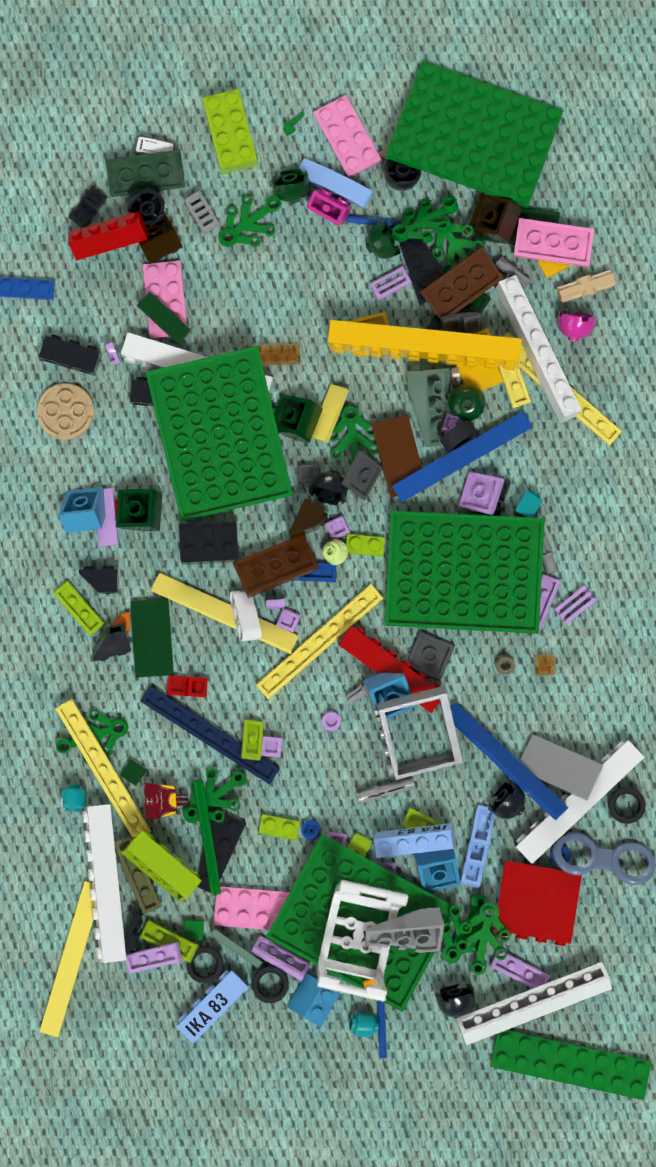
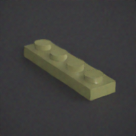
[114,836,161,915]

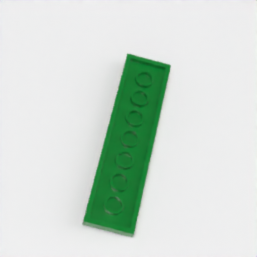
[490,1030,652,1100]

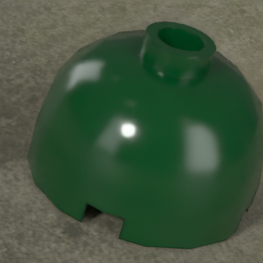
[271,168,310,203]
[366,220,400,259]
[448,383,486,421]

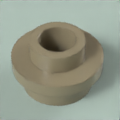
[495,655,515,675]

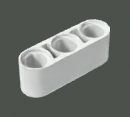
[230,590,261,642]

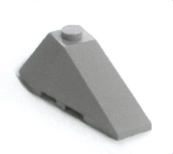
[365,907,444,953]

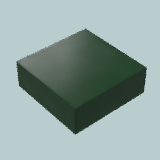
[120,760,147,786]

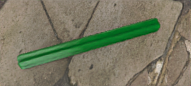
[193,780,221,896]

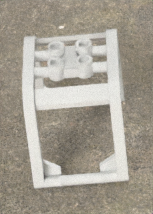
[317,880,408,1002]

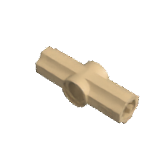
[557,270,616,304]

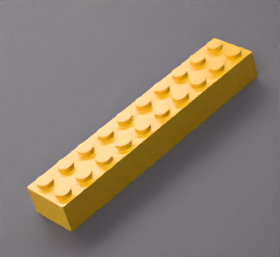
[328,320,522,371]

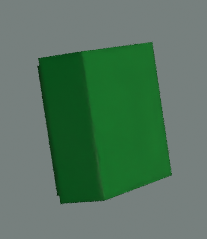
[184,920,204,941]

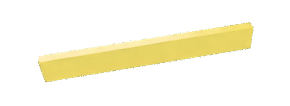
[503,332,622,446]
[151,573,299,654]
[256,584,384,700]
[55,699,151,838]
[39,881,95,1037]

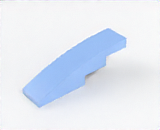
[299,158,373,209]
[460,805,495,888]

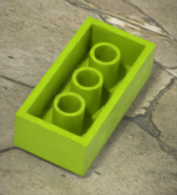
[202,89,258,175]
[121,831,201,903]

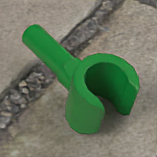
[283,112,305,136]

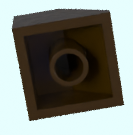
[468,194,522,243]
[138,213,183,264]
[289,498,328,538]

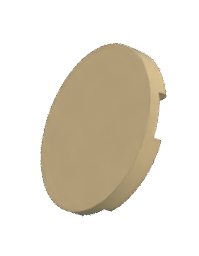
[37,383,94,440]

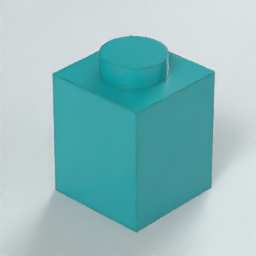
[514,491,543,518]

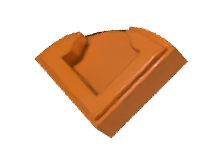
[112,612,131,632]

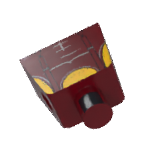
[144,783,189,820]

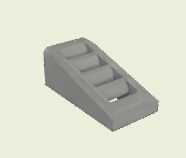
[184,191,220,235]

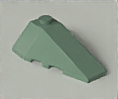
[407,368,451,447]

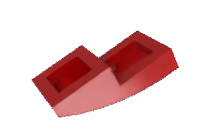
[166,675,208,698]

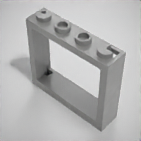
[374,686,463,780]

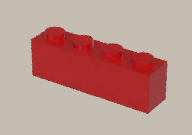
[68,211,148,261]

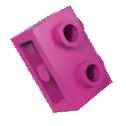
[306,188,352,226]

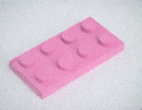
[313,95,382,178]
[513,218,594,268]
[143,261,188,340]
[214,886,289,930]

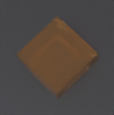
[535,656,555,675]

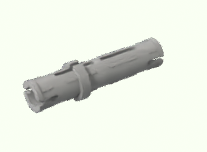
[356,776,415,804]

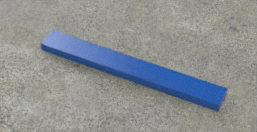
[391,411,532,503]
[450,702,569,821]

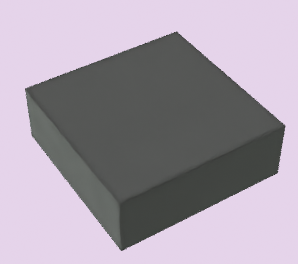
[298,463,317,484]

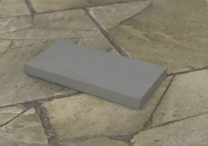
[520,734,603,801]

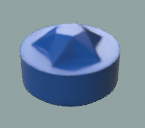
[301,820,322,841]

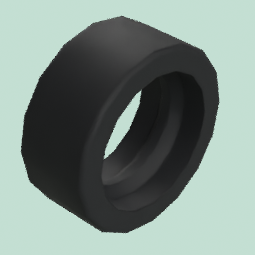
[440,419,477,452]
[608,787,646,824]
[186,946,224,984]
[252,966,289,1003]

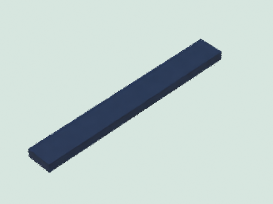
[140,685,280,785]

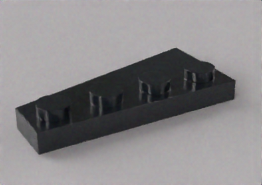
[399,222,445,306]
[197,807,246,893]

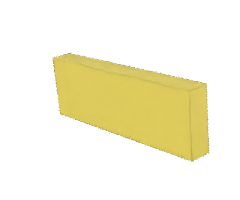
[499,367,531,408]
[312,384,349,443]

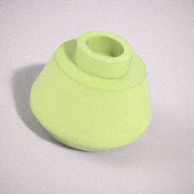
[323,539,348,565]

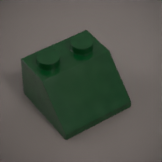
[274,394,323,443]
[116,489,163,532]

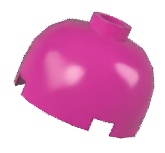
[557,310,597,342]

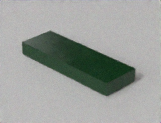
[136,292,191,345]

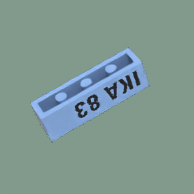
[374,823,456,858]
[177,970,249,1043]

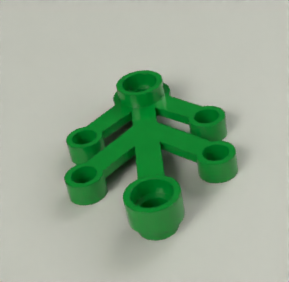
[219,195,281,248]
[392,196,458,243]
[432,216,485,273]
[330,405,378,462]
[56,710,129,764]
[183,768,248,823]
[442,893,493,963]
[457,902,511,975]

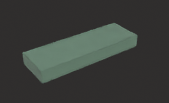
[211,928,263,968]

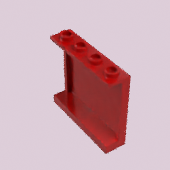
[493,860,582,946]

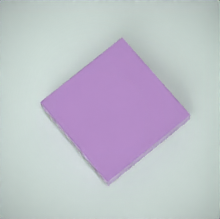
[458,471,504,516]

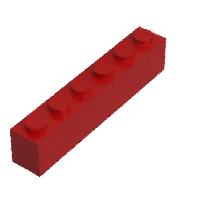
[338,625,441,713]

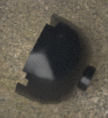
[384,159,422,191]
[127,187,165,226]
[308,470,348,505]
[488,780,526,819]
[436,984,476,1019]

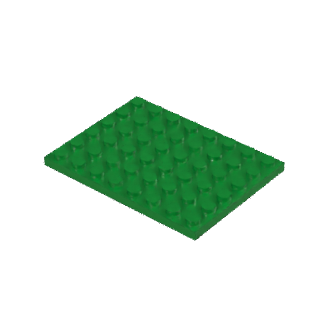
[385,60,564,208]
[146,346,293,521]
[385,511,545,634]
[265,834,457,1012]

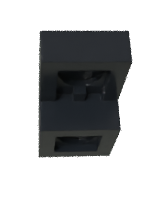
[69,186,108,228]

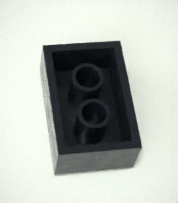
[179,522,239,565]

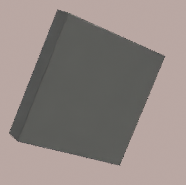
[341,451,382,501]
[407,631,455,681]

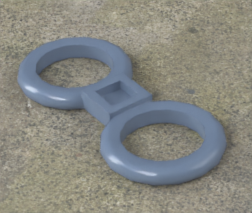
[553,832,656,885]

